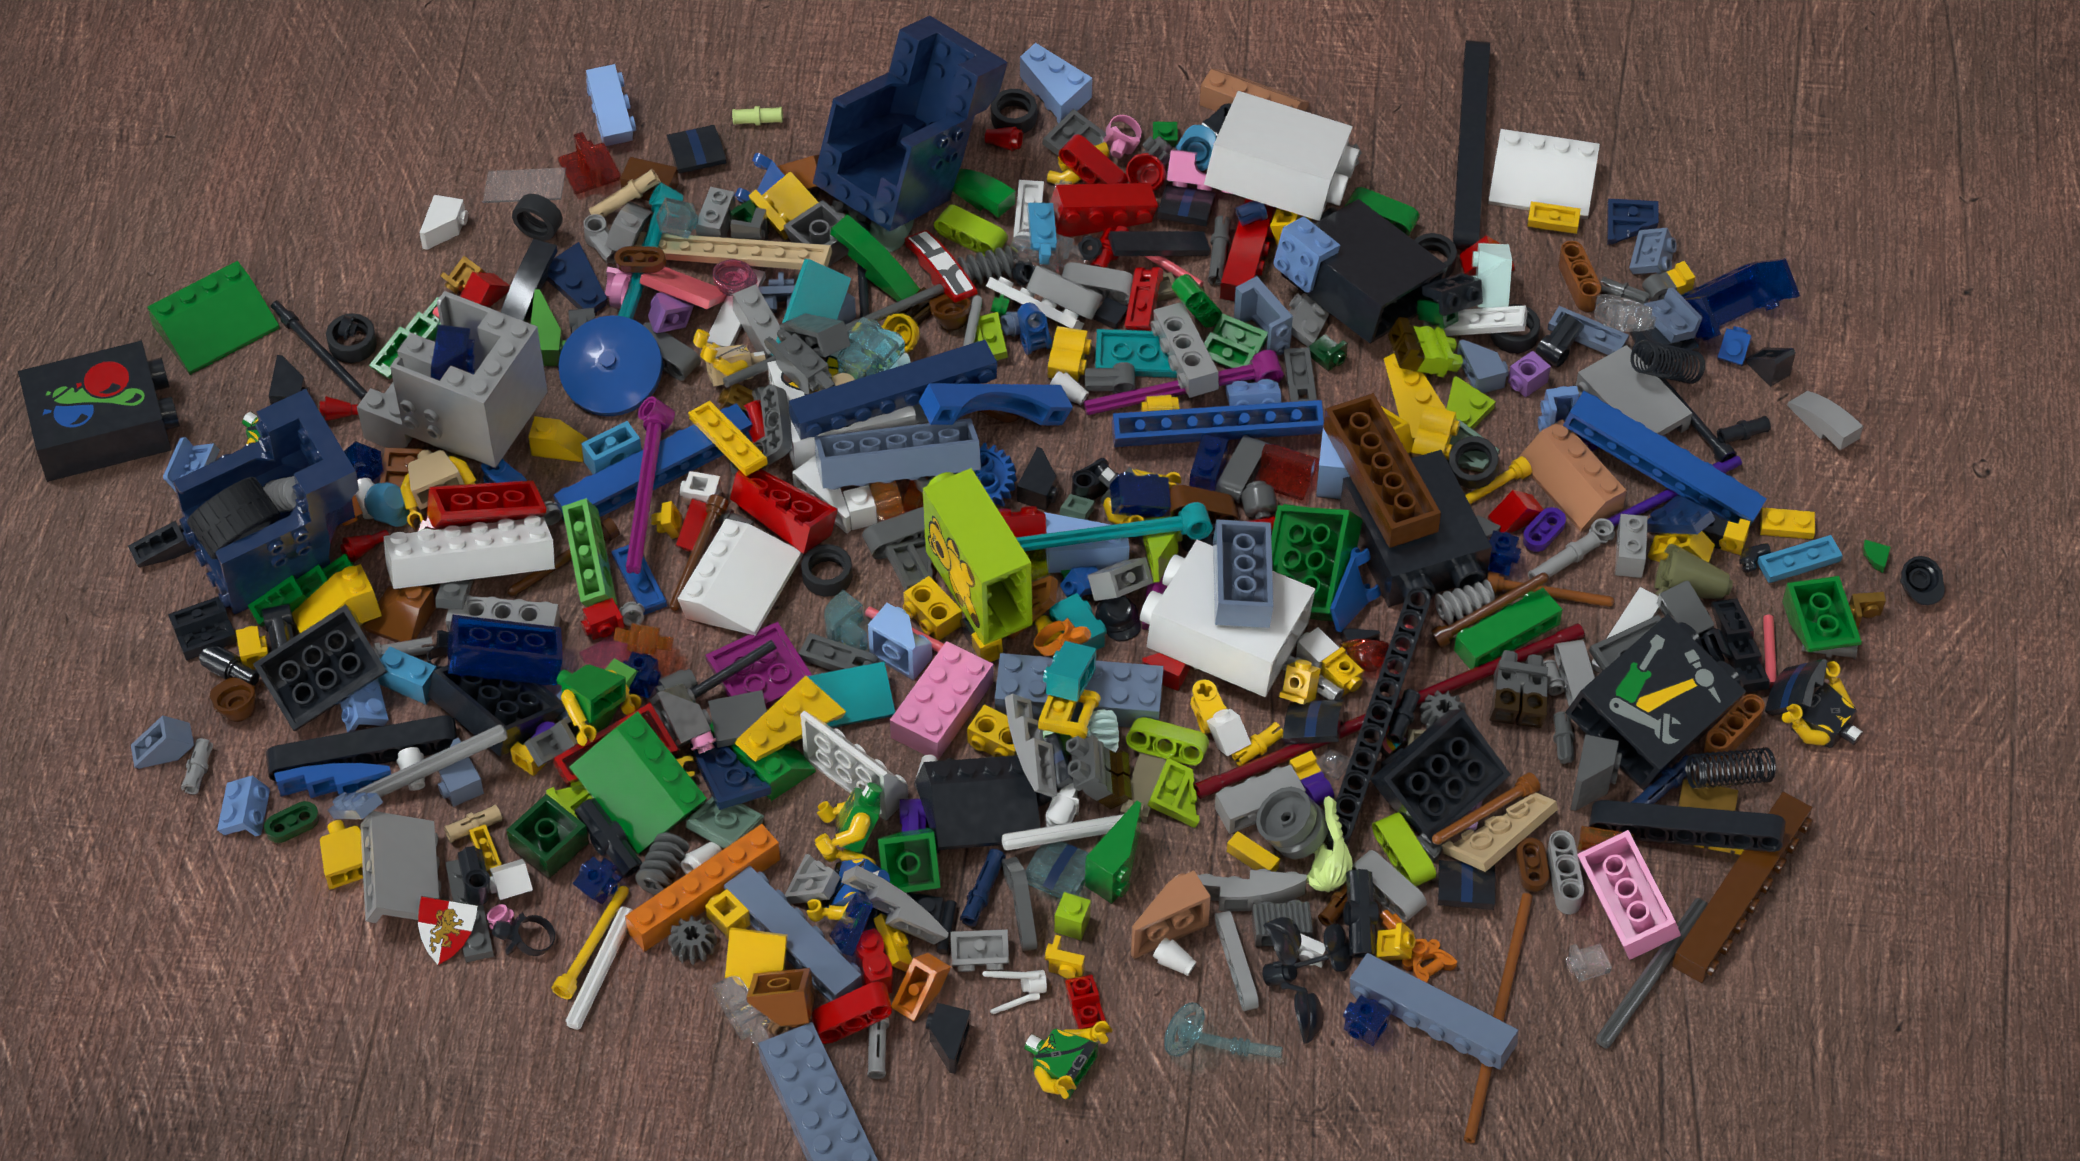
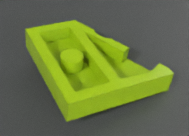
[1147,758,1200,828]

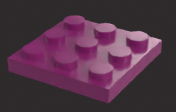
[705,622,812,709]

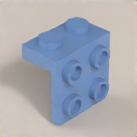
[1274,216,1340,293]

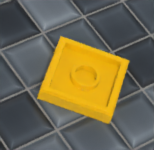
[724,927,788,988]

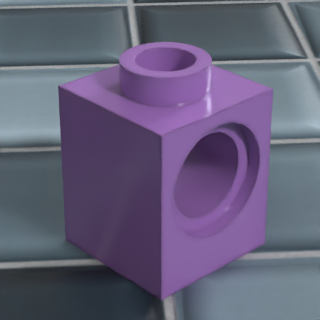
[1508,351,1551,398]

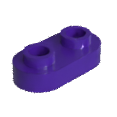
[1523,507,1566,552]

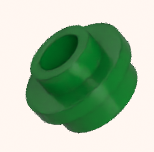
[990,294,1010,317]

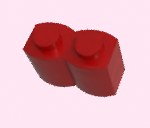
[855,928,893,994]

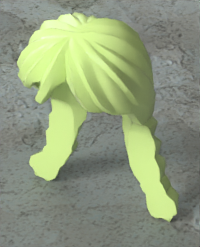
[1307,796,1353,892]

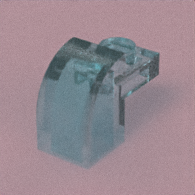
[824,590,868,651]

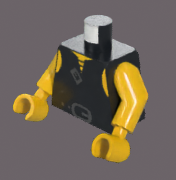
[1782,661,1863,748]

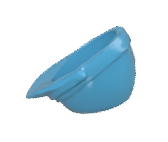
[1176,125,1216,171]
[364,482,410,527]

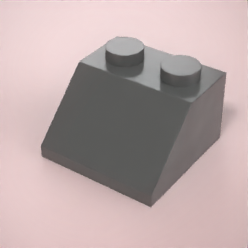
[1570,735,1622,811]

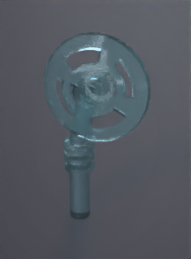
[1164,1002,1283,1058]

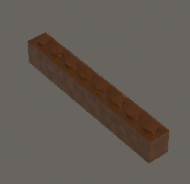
[1672,792,1813,983]

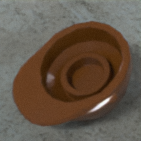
[929,293,972,330]
[210,678,256,722]

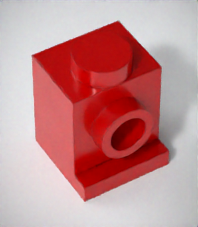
[581,598,625,640]

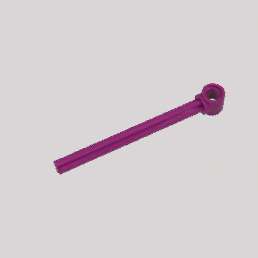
[1084,350,1284,415]
[626,396,675,574]

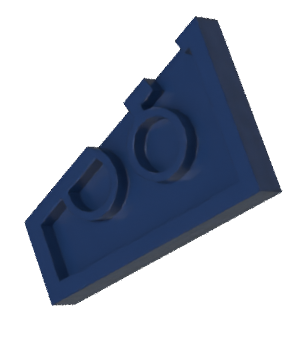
[547,242,608,313]
[1647,495,1715,535]
[690,737,771,810]

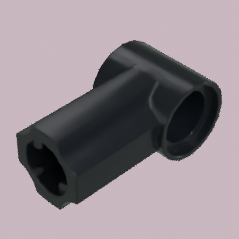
[1536,312,1585,367]
[262,603,294,651]
[457,846,490,906]

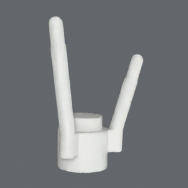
[982,970,1047,1014]

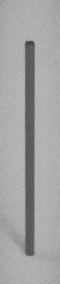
[723,284,944,387]

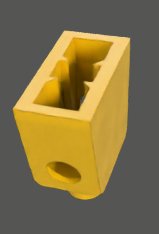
[320,820,363,890]

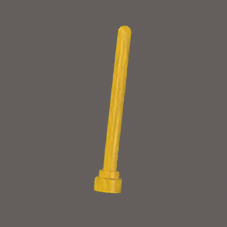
[1465,456,1532,504]
[551,886,629,1000]

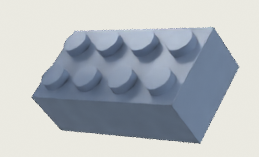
[1213,520,1273,628]

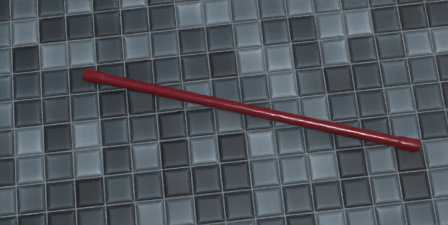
[1194,623,1585,799]

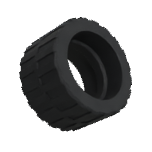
[187,477,280,559]

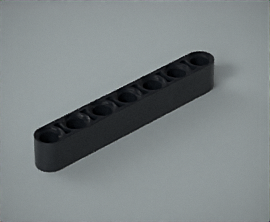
[266,715,458,781]
[1588,800,1786,852]

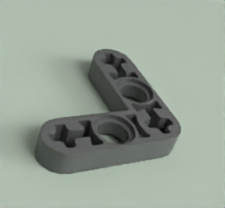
[730,384,792,475]
[1002,857,1037,951]

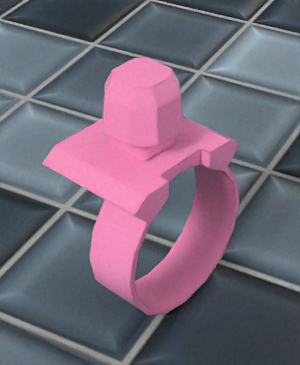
[1103,115,1142,158]
[605,267,632,309]

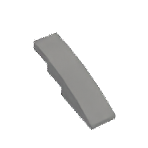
[1005,694,1057,797]
[841,865,948,944]

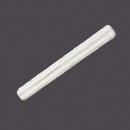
[1002,814,1124,850]
[566,906,633,1030]

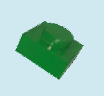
[1153,122,1178,147]

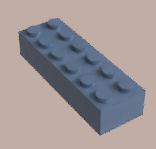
[814,418,981,489]
[995,653,1163,727]
[758,1022,878,1161]

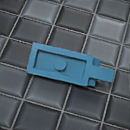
[1027,203,1057,264]

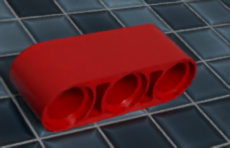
[1058,134,1128,184]
[812,982,892,1044]

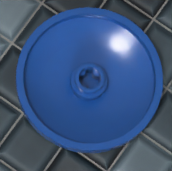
[559,315,663,417]

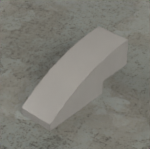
[1787,391,1863,450]

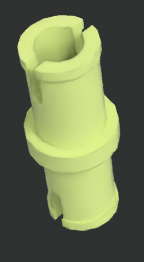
[732,106,783,126]

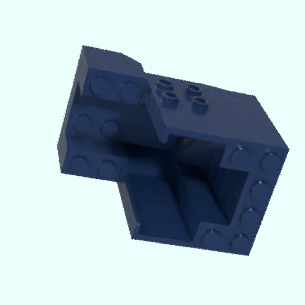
[813,15,1008,231]
[173,389,359,615]

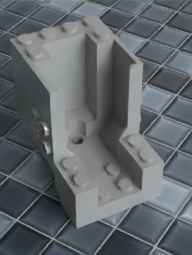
[357,291,548,468]

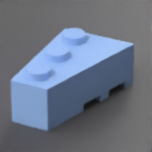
[1020,43,1092,123]
[586,64,636,147]
[1044,512,1129,573]

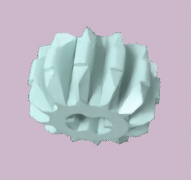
[1087,709,1119,753]

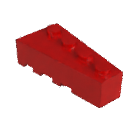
[1050,183,1158,240]
[730,469,838,554]
[553,702,679,786]

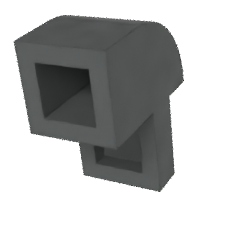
[524,717,589,767]

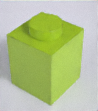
[1054,892,1091,940]

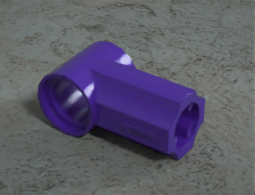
[900,799,928,832]

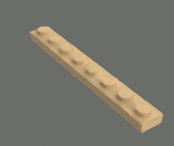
[636,232,833,270]

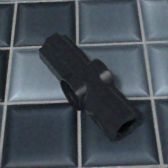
[574,798,642,879]
[1343,869,1379,958]

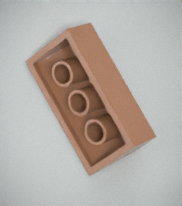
[1200,69,1309,111]
[1518,419,1627,532]

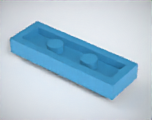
[1757,535,1843,583]

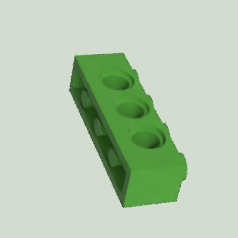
[562,498,617,607]

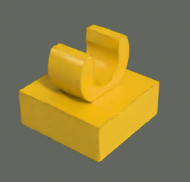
[651,501,682,539]

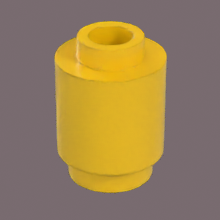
[1141,395,1179,412]

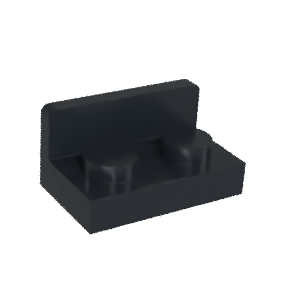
[1422,273,1483,316]

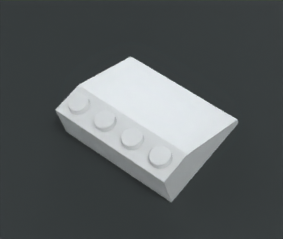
[1488,129,1600,219]
[678,519,803,636]
[801,711,908,820]

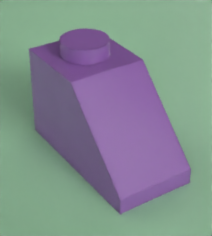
[648,292,694,333]

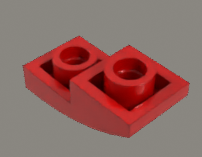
[675,499,708,552]
[1065,974,1106,1029]

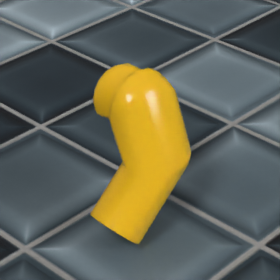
[1047,169,1081,185]

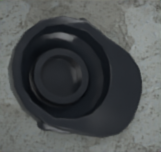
[1900,556,1945,605]
[1095,595,1141,641]

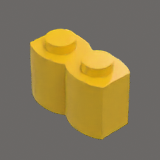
[1048,326,1092,382]
[1411,405,1460,460]

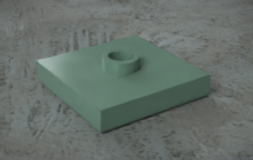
[686,797,764,849]

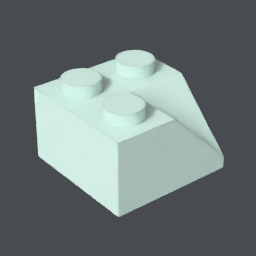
[1472,243,1512,308]

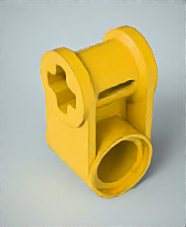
[1190,680,1227,735]

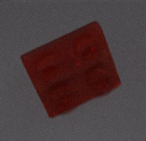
[558,132,621,195]
[1254,443,1320,501]

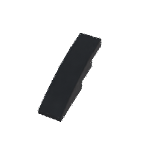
[501,239,558,323]
[128,520,196,568]
[1711,598,1770,693]

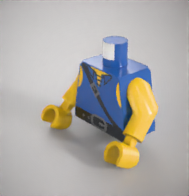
[806,846,890,922]

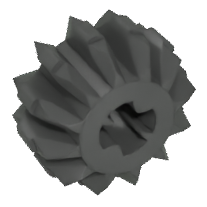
[1420,690,1466,729]
[668,915,717,966]

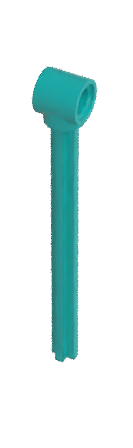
[618,183,684,319]
[1016,502,1213,551]

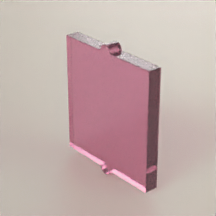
[579,632,643,669]

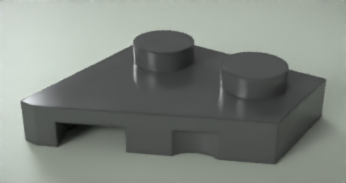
[1042,109,1106,156]
[885,537,933,591]

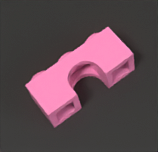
[1167,150,1232,194]

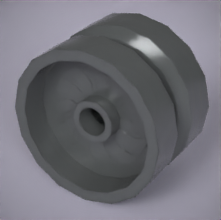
[1256,786,1328,859]

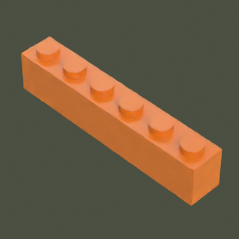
[625,824,780,952]

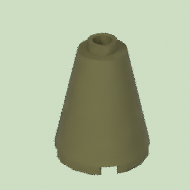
[1655,544,1733,599]

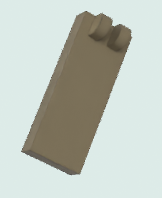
[1120,752,1167,823]

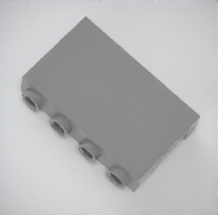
[1576,345,1692,436]
[360,811,441,923]

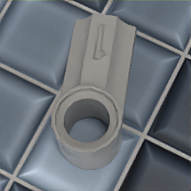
[584,214,617,264]

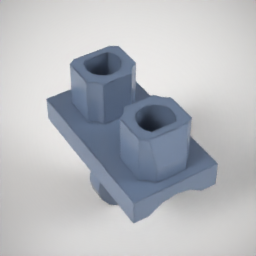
[758,272,795,313]

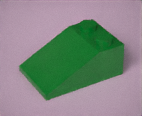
[1782,576,1862,652]
[1085,800,1142,904]

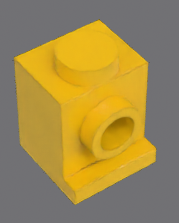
[236,626,268,670]
[1320,647,1364,697]
[1279,659,1321,704]
[705,889,751,941]

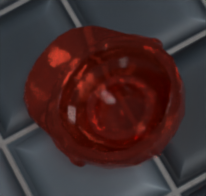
[1339,639,1390,672]

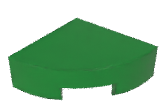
[1863,539,1891,572]

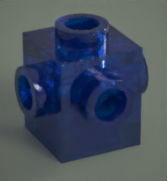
[344,441,383,481]
[1488,530,1522,576]
[623,651,661,698]
[573,857,623,905]
[1343,995,1390,1047]

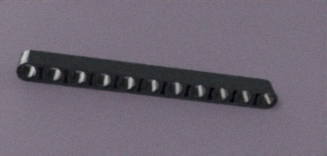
[1453,40,1490,250]
[1324,587,1431,851]

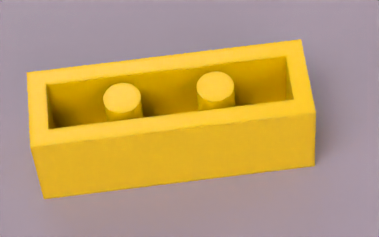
[469,824,501,877]
[1226,831,1280,872]

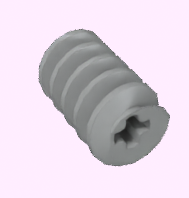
[263,476,297,513]
[1434,580,1495,626]

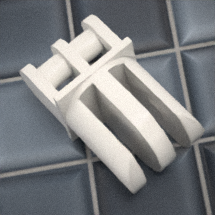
[1046,783,1079,827]

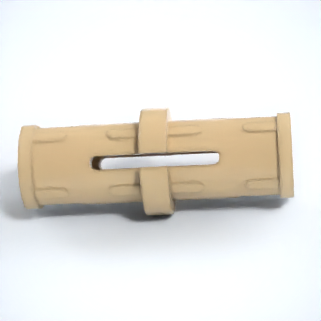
[444,805,502,843]

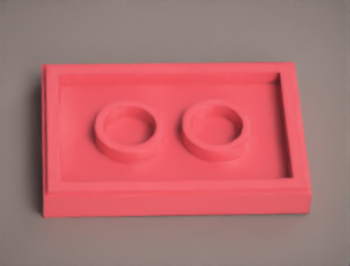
[640,267,729,309]

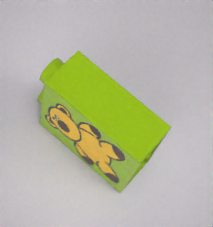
[923,468,1032,645]

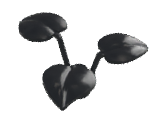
[1262,917,1352,1044]

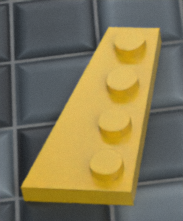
[1384,353,1447,443]
[735,676,846,762]

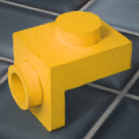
[1376,923,1415,961]
[1045,935,1085,979]

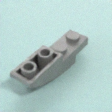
[1197,869,1307,911]

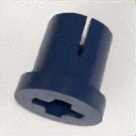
[1235,200,1268,226]

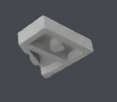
[785,854,841,904]

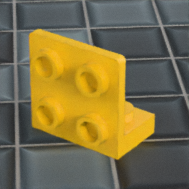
[748,172,819,240]

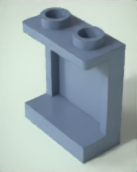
[1234,276,1293,355]

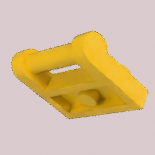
[1038,689,1101,739]

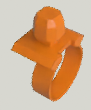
[1034,618,1091,657]

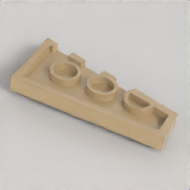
[1442,792,1558,872]

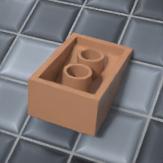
[1131,870,1211,959]

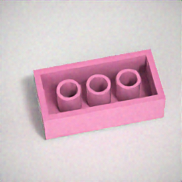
[890,641,994,760]
[1577,830,1681,960]

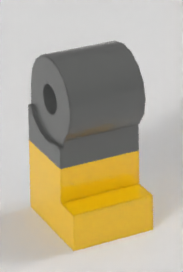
[1642,261,1695,302]

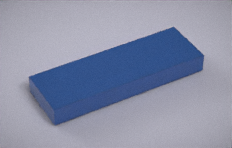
[611,545,667,615]

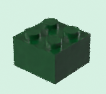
[506,794,589,879]

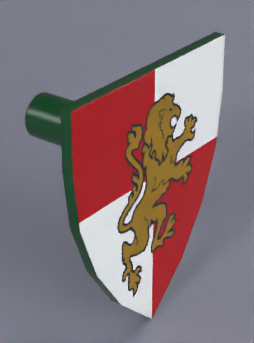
[418,896,478,965]

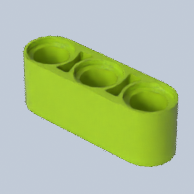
[934,205,1009,256]
[1126,717,1209,765]
[1372,812,1436,887]

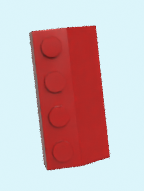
[427,481,547,529]

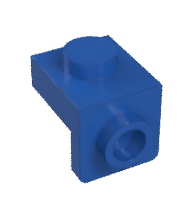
[1718,326,1752,366]
[1060,566,1099,598]

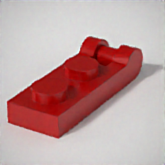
[1125,267,1163,331]

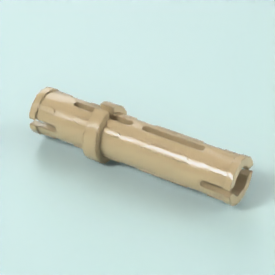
[589,169,661,217]

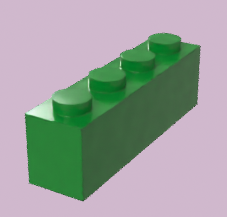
[1454,588,1563,669]

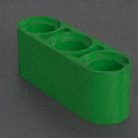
[1344,187,1420,236]
[1172,274,1222,328]

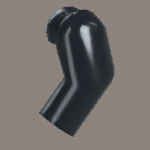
[1739,543,1771,573]

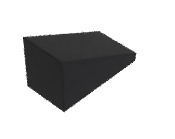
[1340,628,1380,653]

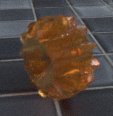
[870,481,904,522]

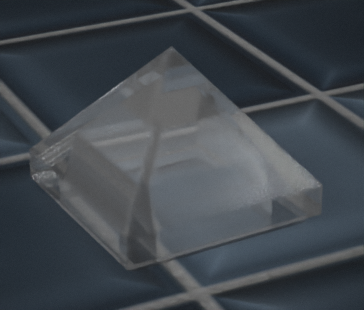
[1317,746,1350,780]

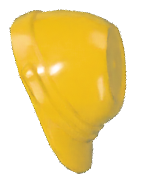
[876,314,920,355]

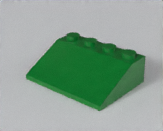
[147,260,280,375]
[1271,505,1363,622]
[569,711,707,855]

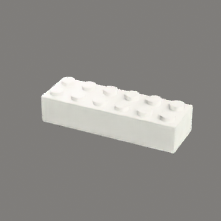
[384,516,555,589]

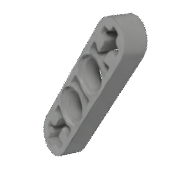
[1215,911,1259,1011]

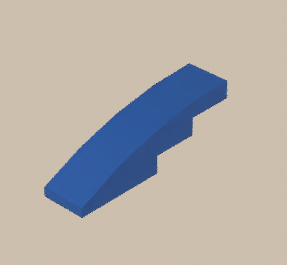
[274,763,391,798]

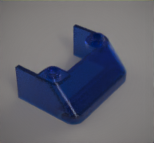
[1681,258,1800,341]

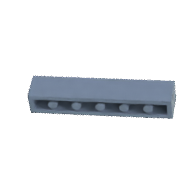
[724,866,862,1002]
[1350,953,1518,1070]

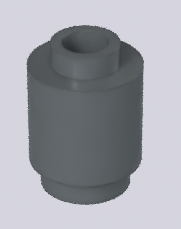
[655,669,698,693]

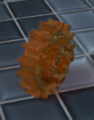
[613,623,674,655]

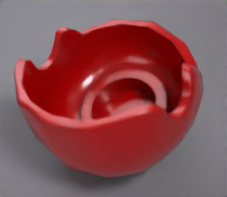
[1126,153,1166,192]

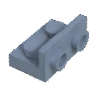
[1629,228,1677,275]
[1641,287,1702,343]

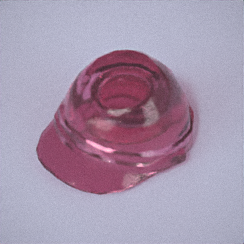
[713,259,758,296]

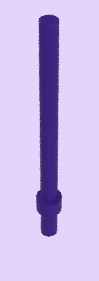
[1608,456,1742,527]

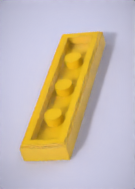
[688,401,768,476]

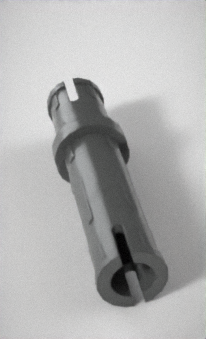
[1207,216,1231,286]

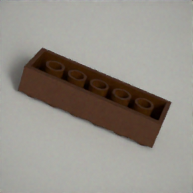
[1323,393,1441,548]

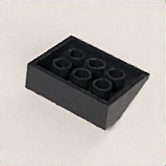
[253,604,388,732]
[428,646,566,756]
[1370,709,1511,844]
[915,755,1041,850]

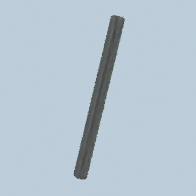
[1596,898,1708,1048]

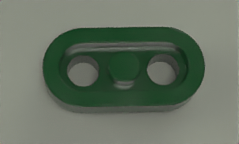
[264,801,319,843]

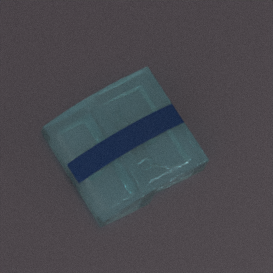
[1025,841,1089,899]

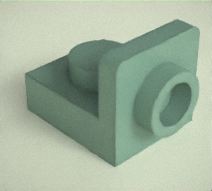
[1059,494,1095,520]

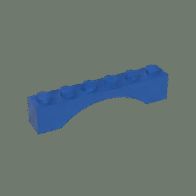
[919,383,1073,425]

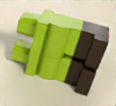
[1388,316,1463,377]

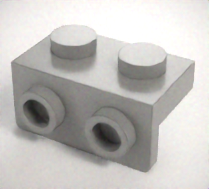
[1289,293,1330,347]
[951,929,1009,972]

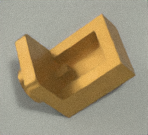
[440,256,486,294]

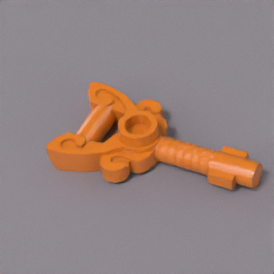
[1379,910,1457,983]

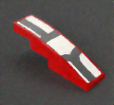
[905,230,978,303]

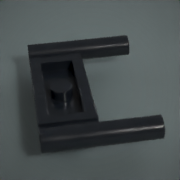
[866,893,957,955]

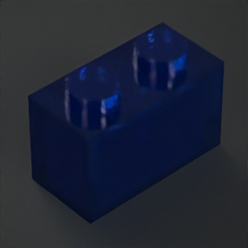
[1189,434,1228,491]
[1109,472,1171,517]

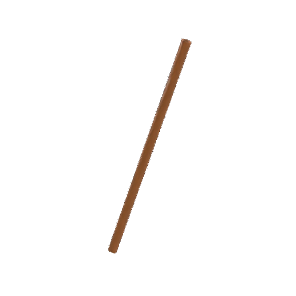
[1464,893,1533,1143]

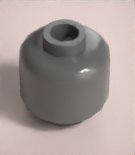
[1241,481,1278,520]

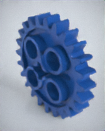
[954,443,1017,506]

